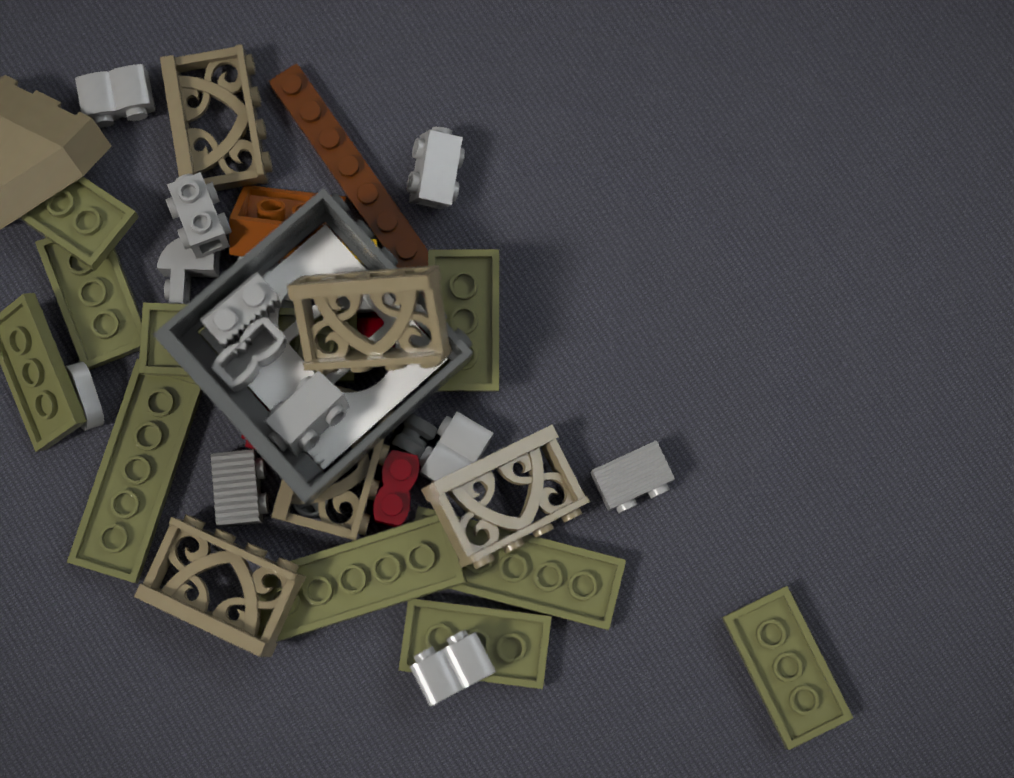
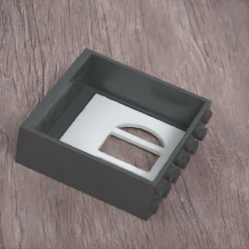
[153,188,473,507]

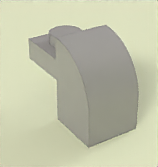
[157,238,221,304]

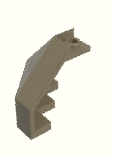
[0,75,112,230]

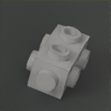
[407,127,465,210]
[165,172,232,259]
[265,370,350,457]

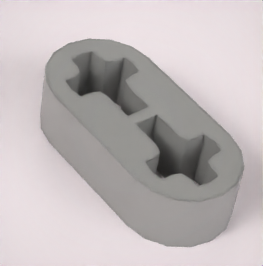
[65,362,104,431]

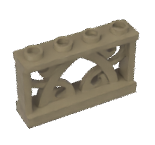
[160,44,273,191]
[287,265,452,375]
[271,385,396,541]
[421,424,590,569]
[134,514,307,657]

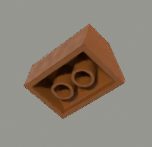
[229,185,346,263]

